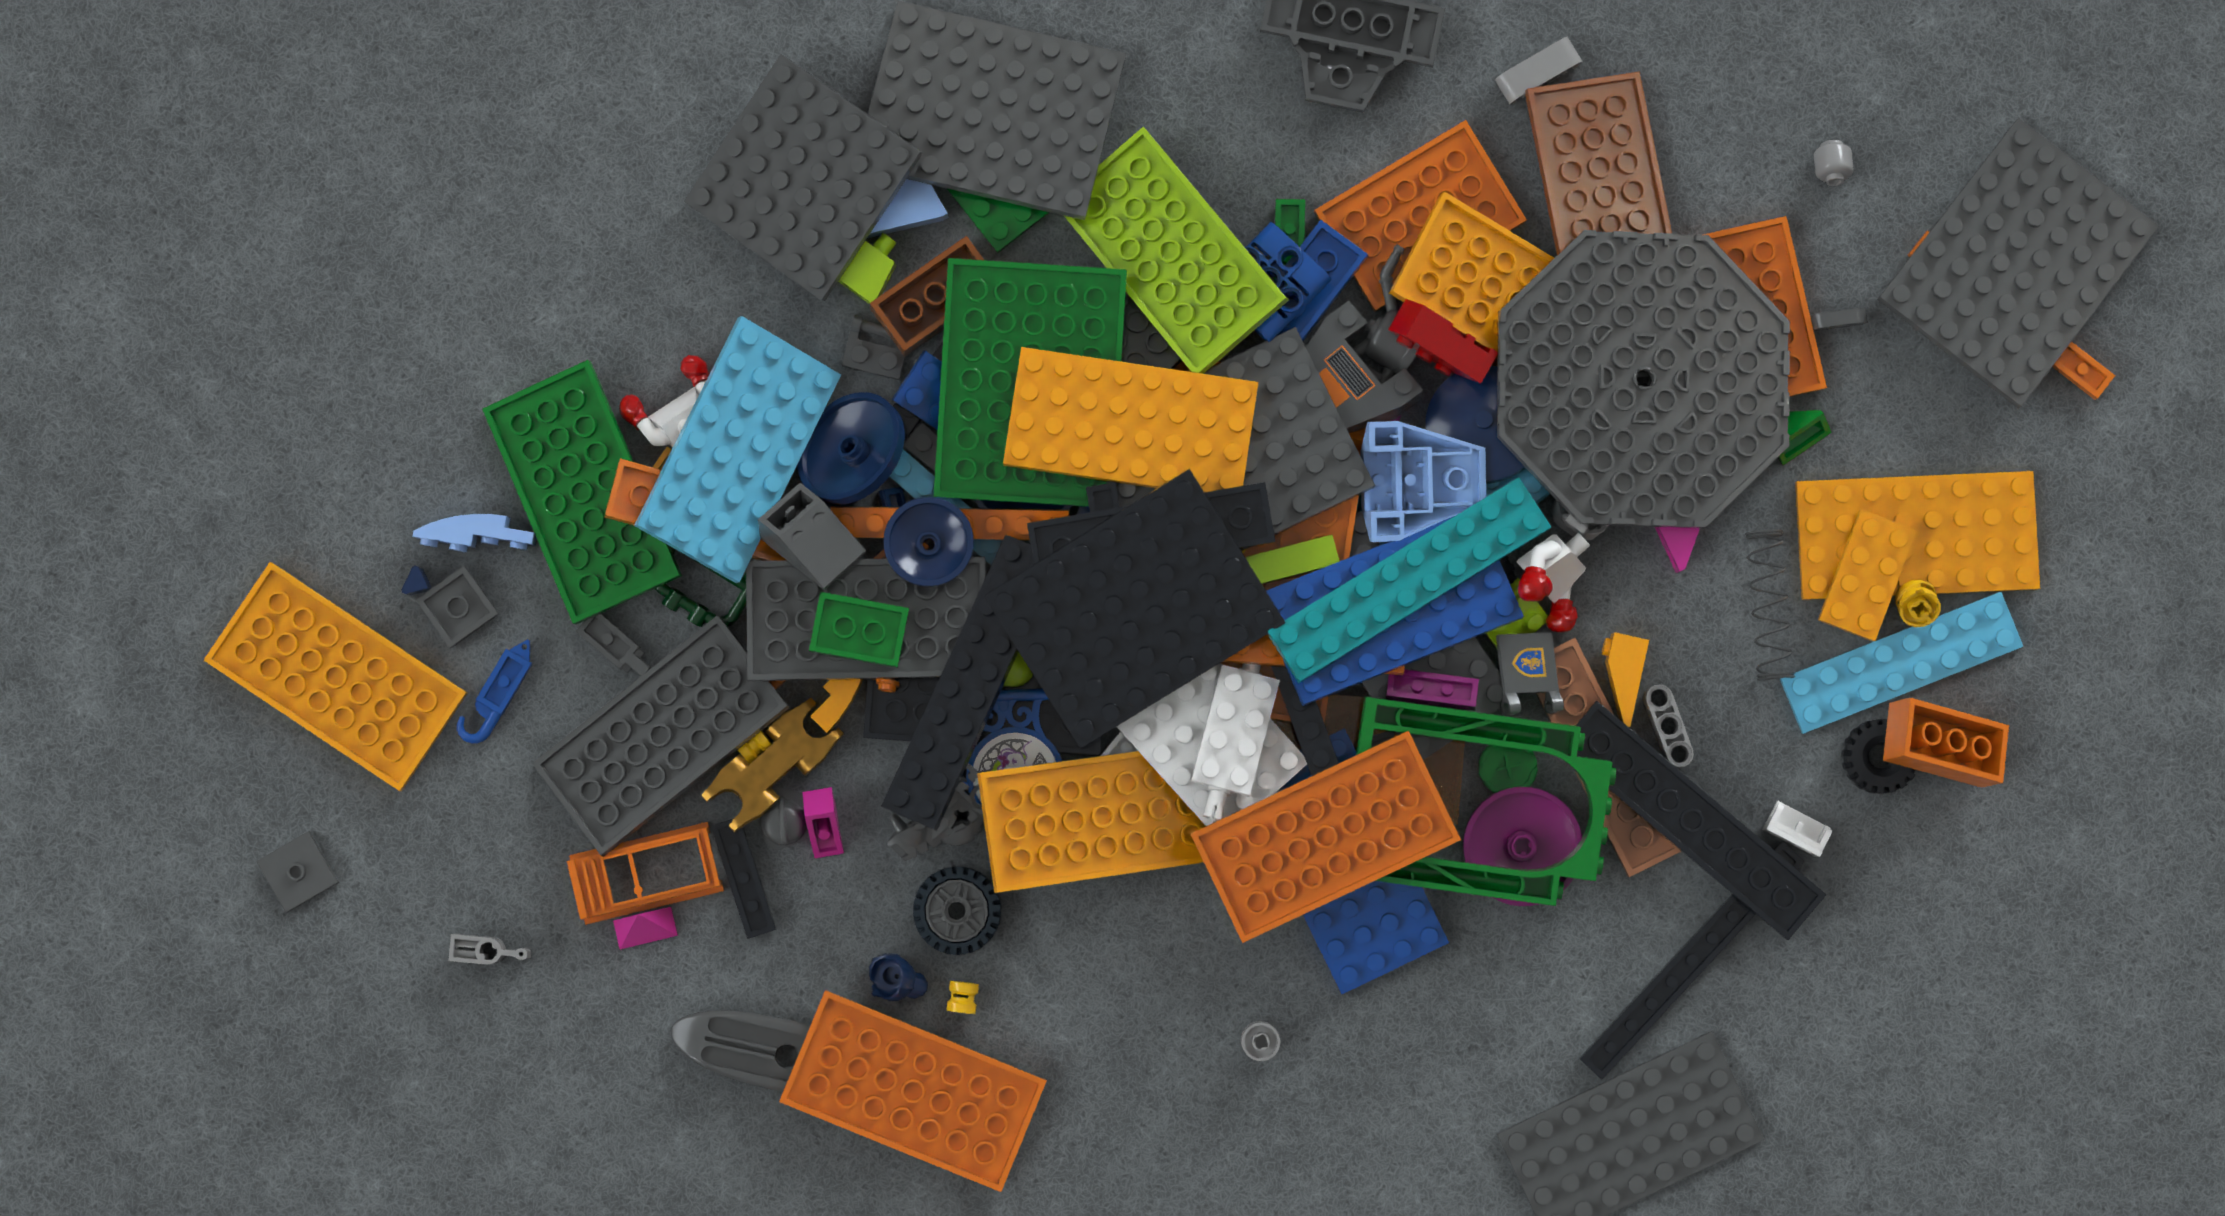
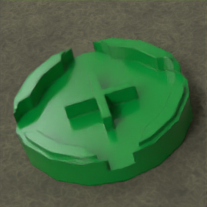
[1478,745,1538,793]

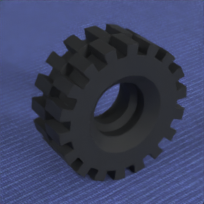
[1841,719,1915,794]

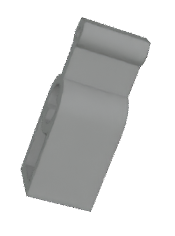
[448,934,531,965]

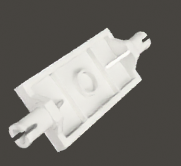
[1191,664,1280,821]

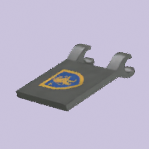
[1496,632,1564,716]

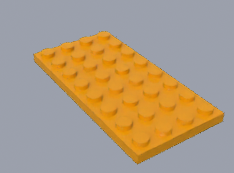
[1003,347,1259,492]
[1795,471,2040,600]
[204,562,468,792]
[977,751,1206,893]

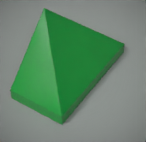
[1778,410,1832,465]

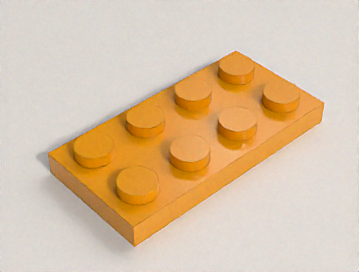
[1818,509,1917,642]

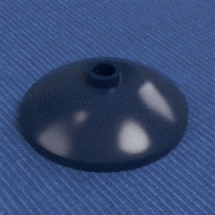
[884,497,974,587]

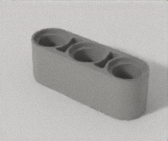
[1495,36,1583,105]
[1643,684,1694,768]

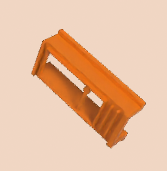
[567,822,724,925]

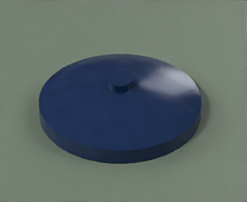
[1426,366,1525,484]
[797,392,905,504]

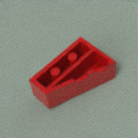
[1388,299,1499,383]

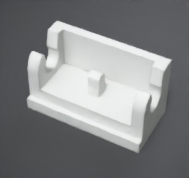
[1762,801,1832,857]

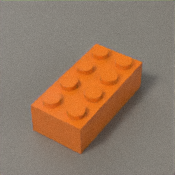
[1883,698,2009,788]

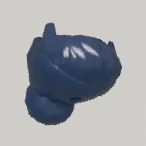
[869,953,928,1001]

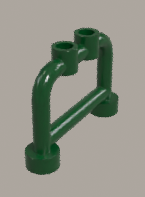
[655,546,747,627]

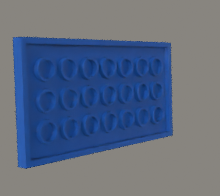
[1266,516,1524,706]
[1276,728,1449,994]

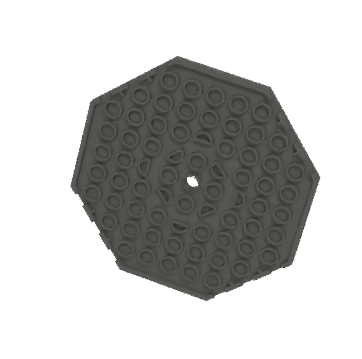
[1497,230,1790,528]

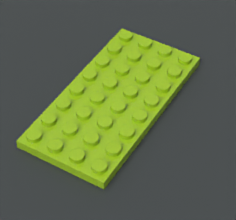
[1064,127,1289,374]

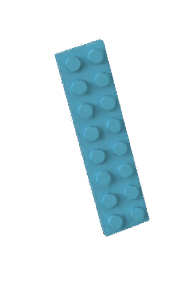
[1780,592,2024,734]

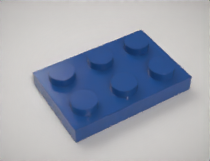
[892,350,942,430]

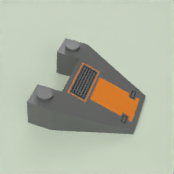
[1306,301,1423,433]

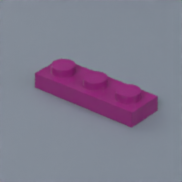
[1386,669,1479,711]

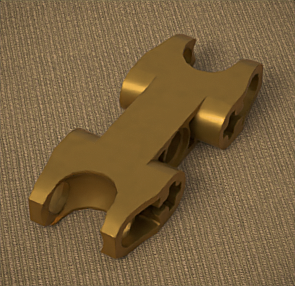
[701,698,844,833]

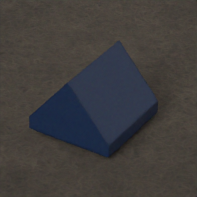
[877,487,906,507]
[401,565,432,596]

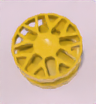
[1895,580,1941,627]

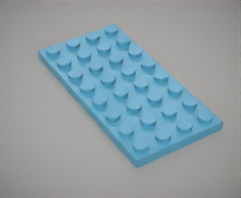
[634,316,841,583]

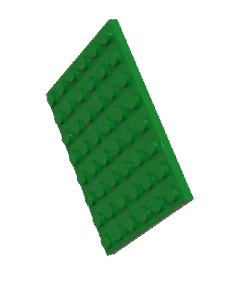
[933,258,1127,507]

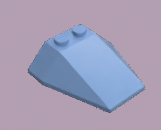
[1360,421,1486,542]

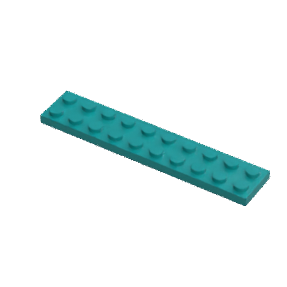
[1267,477,1551,683]

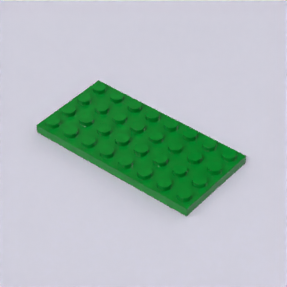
[482,360,682,625]

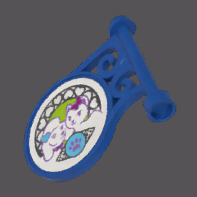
[966,688,1062,805]

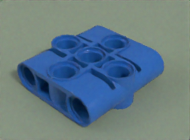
[1245,222,1332,342]

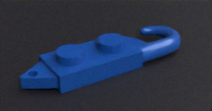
[457,639,533,744]

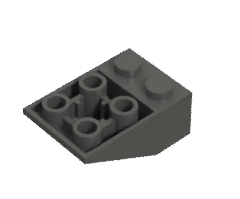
[758,483,866,590]

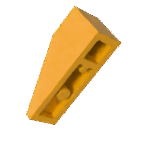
[1601,632,1649,727]

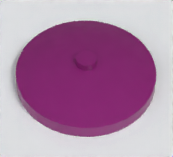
[1462,786,1582,906]

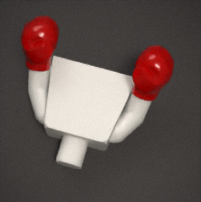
[619,355,709,447]
[1516,532,1590,633]

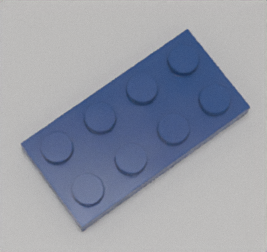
[1273,220,1368,341]

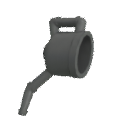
[1352,244,1417,384]

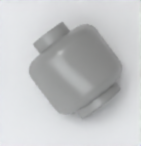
[1814,140,1853,186]

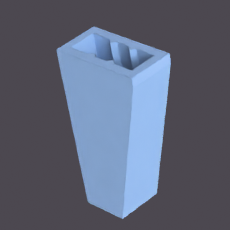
[867,179,949,238]

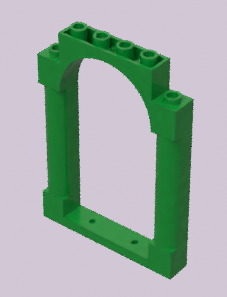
[1356,696,1616,906]

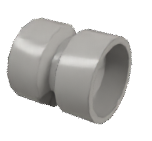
[1240,1021,1281,1061]

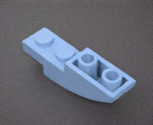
[412,514,537,552]

